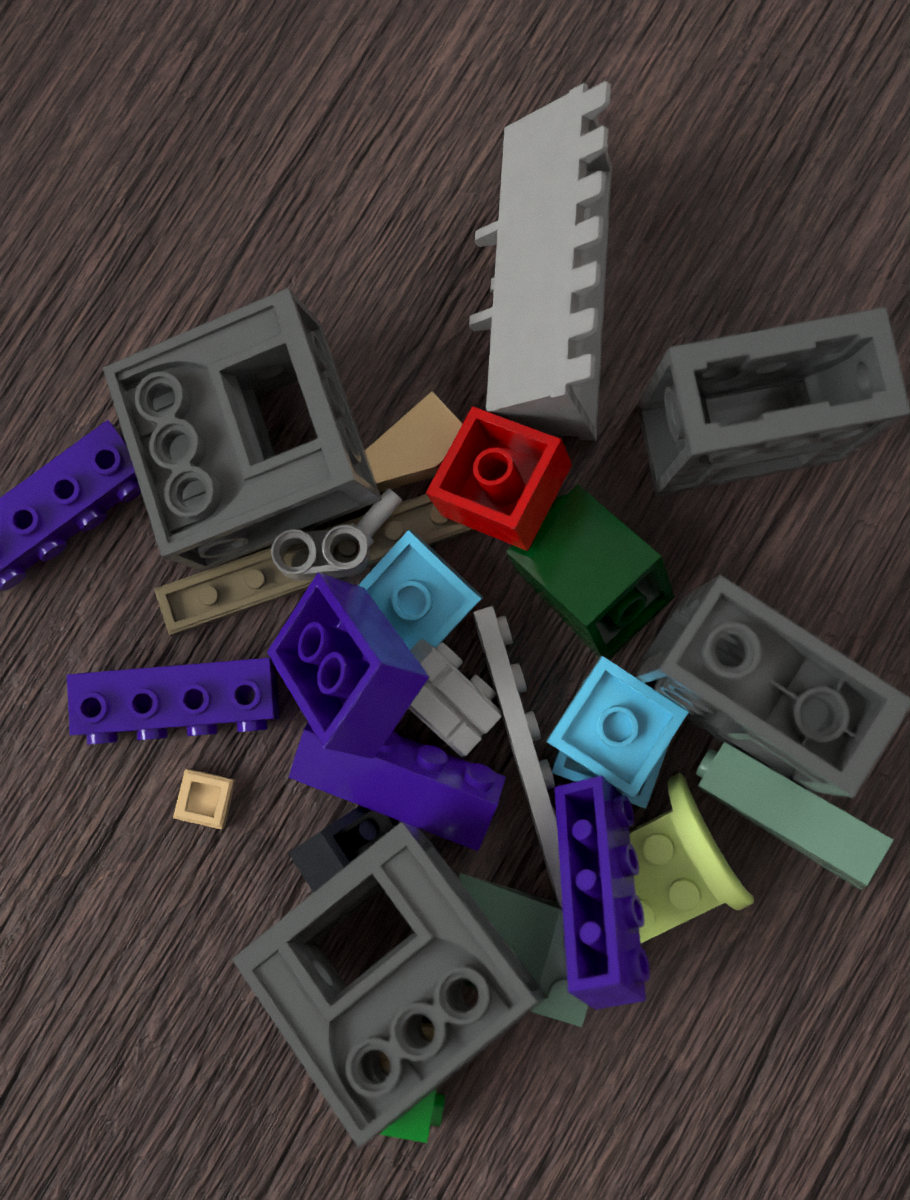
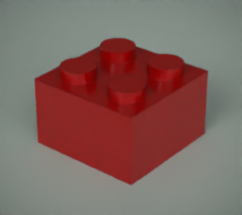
[426,406,572,551]

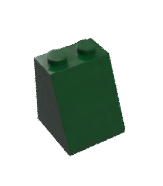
[506,485,675,660]

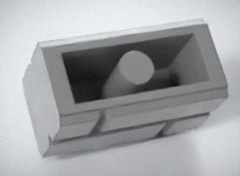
[409,639,503,757]

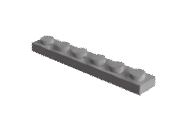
[473,606,562,908]

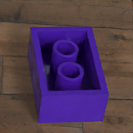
[267,572,429,759]

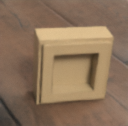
[173,769,236,829]

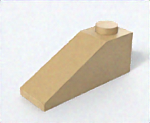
[365,391,462,492]

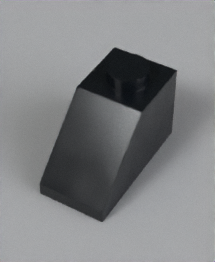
[289,805,401,892]

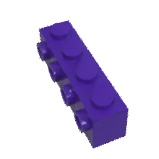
[0,420,141,591]
[67,658,280,745]
[288,723,506,851]
[555,775,650,1010]

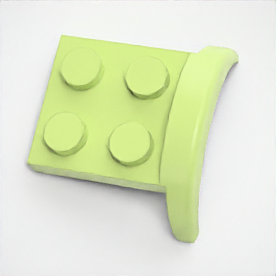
[629,773,754,943]

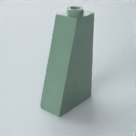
[696,742,894,890]

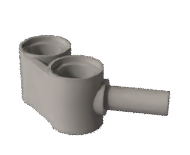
[271,488,402,581]

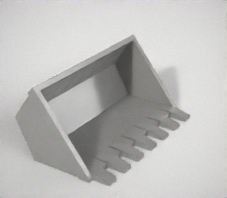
[469,81,612,441]

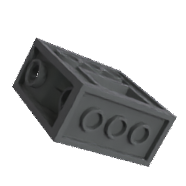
[103,288,382,572]
[636,307,910,497]
[631,575,910,797]
[232,822,548,1148]

